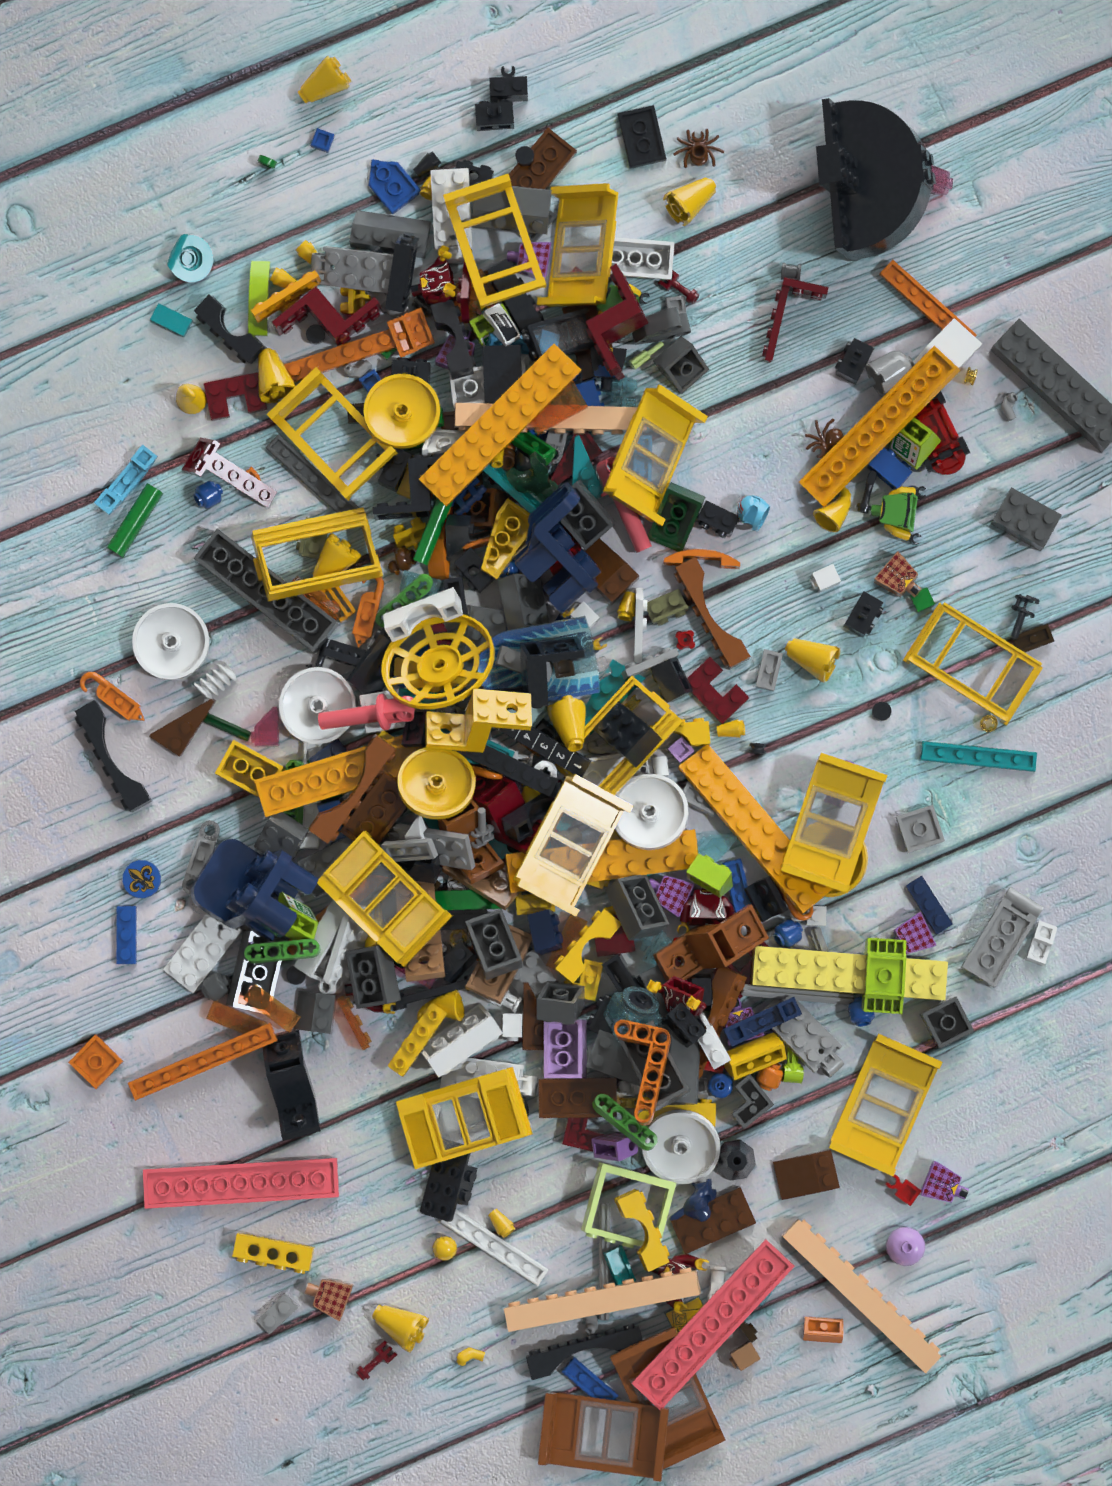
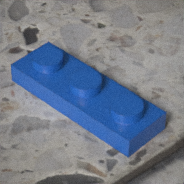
[117,906,137,964]

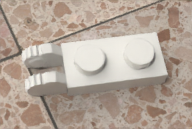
[698,1013,731,1069]

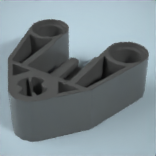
[632,307,691,345]

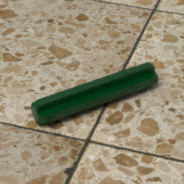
[203,713,251,741]

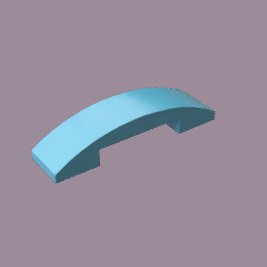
[94,445,158,515]

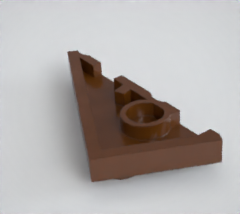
[149,699,216,757]
[522,982,544,1050]

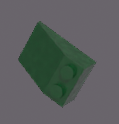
[648,482,706,552]

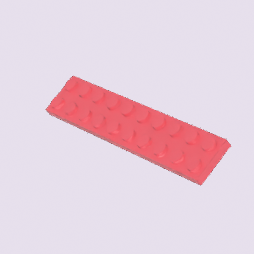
[143,1158,339,1209]
[632,1239,795,1411]

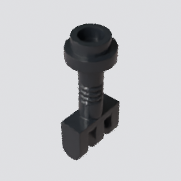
[856,471,877,514]

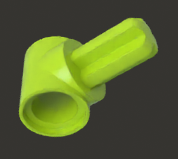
[781,1047,804,1084]

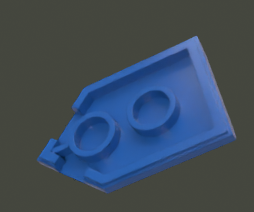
[369,159,421,214]

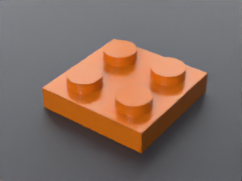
[68,1034,124,1089]

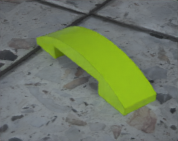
[248,261,270,336]

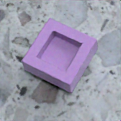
[667,737,694,763]

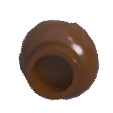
[501,444,516,471]
[388,547,417,575]

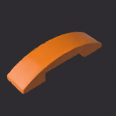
[428,507,453,581]
[663,549,740,569]

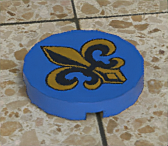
[122,860,161,898]

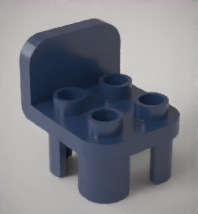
[512,482,601,614]
[191,839,318,941]

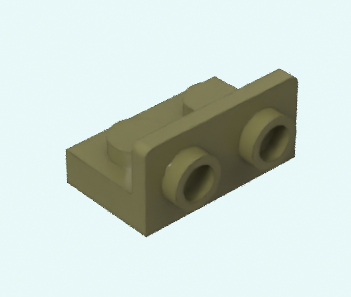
[296,516,328,560]
[647,589,688,626]

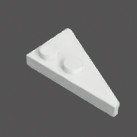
[422,429,465,456]
[634,588,647,663]

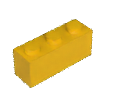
[724,1032,787,1080]

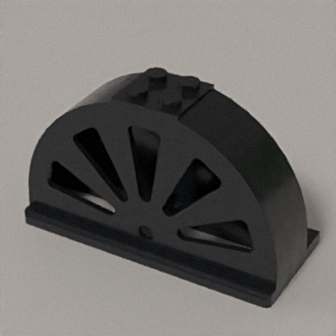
[816,98,936,261]

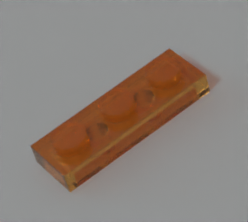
[292,576,341,621]
[546,914,588,969]
[243,983,301,1033]
[337,995,372,1051]
[206,1001,268,1034]

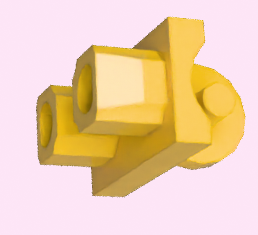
[340,287,371,315]
[393,518,426,551]

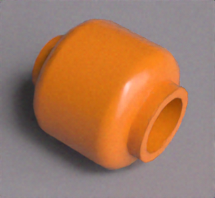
[756,1063,784,1091]

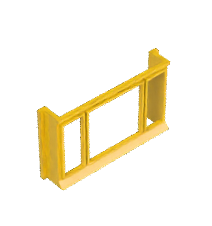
[443,174,546,309]
[267,367,398,501]
[903,602,1043,726]

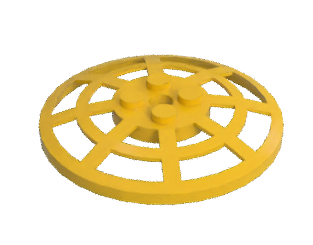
[381,614,495,709]

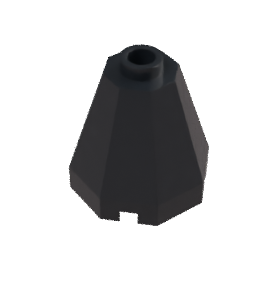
[716,1139,756,1181]

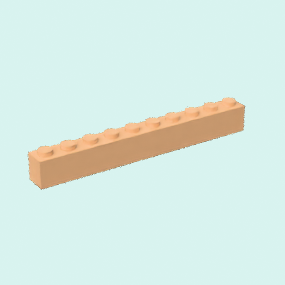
[454,403,647,436]
[782,1219,942,1373]
[504,1267,701,1332]

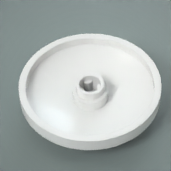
[132,603,210,680]
[279,667,356,744]
[615,774,689,850]
[642,1110,720,1184]

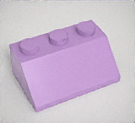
[544,1020,587,1078]

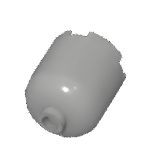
[865,351,914,397]

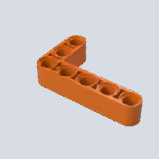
[614,1020,671,1126]

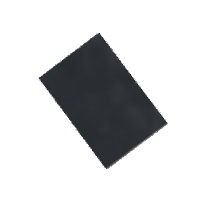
[617,105,667,169]
[482,345,522,404]
[346,634,403,695]

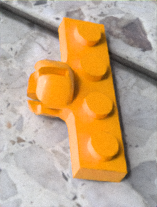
[251,270,321,323]

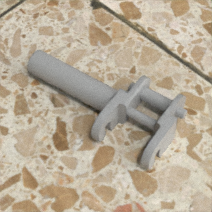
[471,808,494,848]

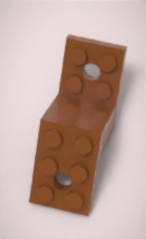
[438,799,504,885]
[653,904,769,982]

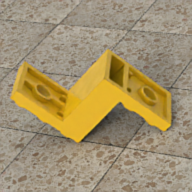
[425,689,532,753]

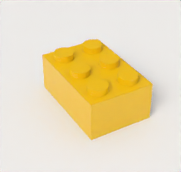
[215,739,286,798]

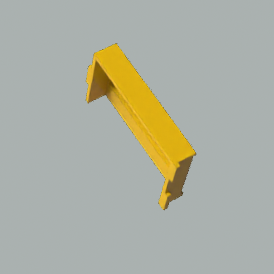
[251,507,383,601]
[555,676,685,795]

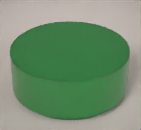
[257,155,277,169]

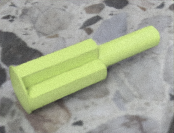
[629,341,664,370]

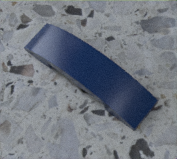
[724,997,802,1047]

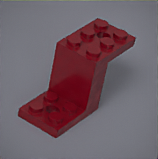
[586,264,649,381]
[272,286,381,346]
[472,766,558,854]

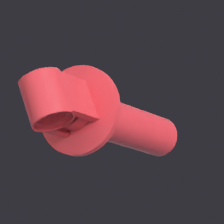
[596,457,652,553]
[318,694,415,731]

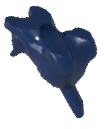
[669,1179,717,1222]

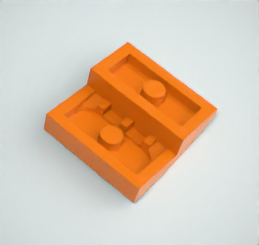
[387,307,435,358]

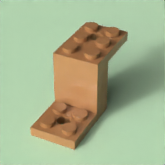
[395,881,445,982]

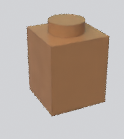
[729,1340,761,1371]

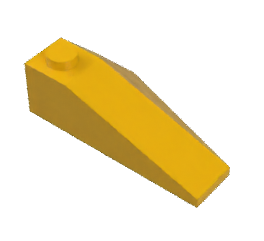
[481,499,530,580]

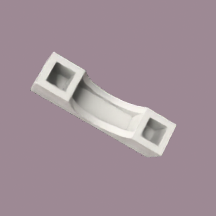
[383,587,463,642]

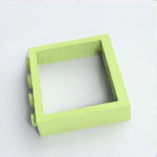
[581,1162,676,1248]

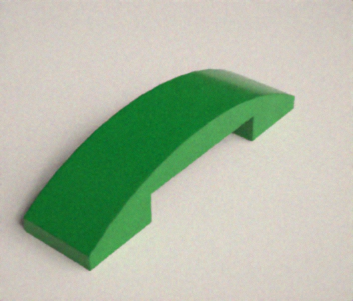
[435,890,501,911]

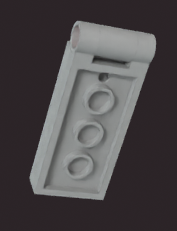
[960,887,1043,988]

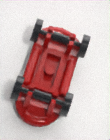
[914,391,971,475]

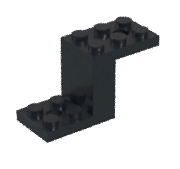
[372,453,443,520]
[492,636,585,710]
[262,1030,321,1141]

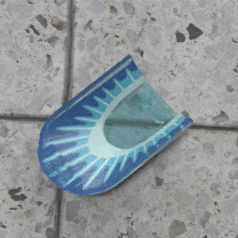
[478,616,600,702]

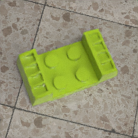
[862,938,906,1014]

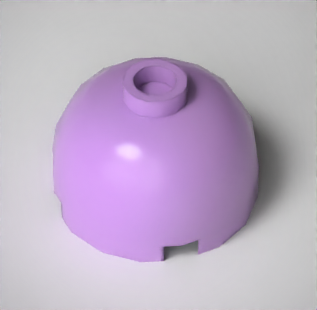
[886,1227,925,1266]

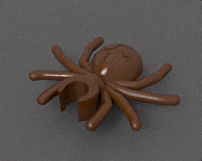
[673,129,724,168]
[805,419,844,463]

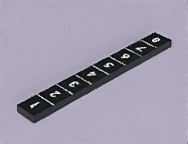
[454,684,592,777]

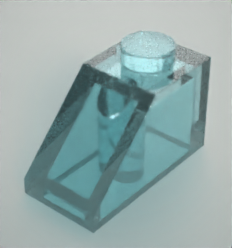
[697,834,738,863]

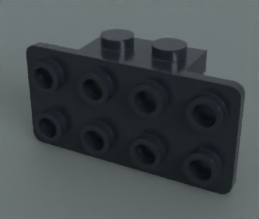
[420,1138,478,1222]

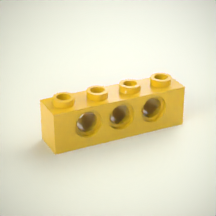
[232,1232,315,1274]

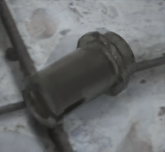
[412,296,433,318]

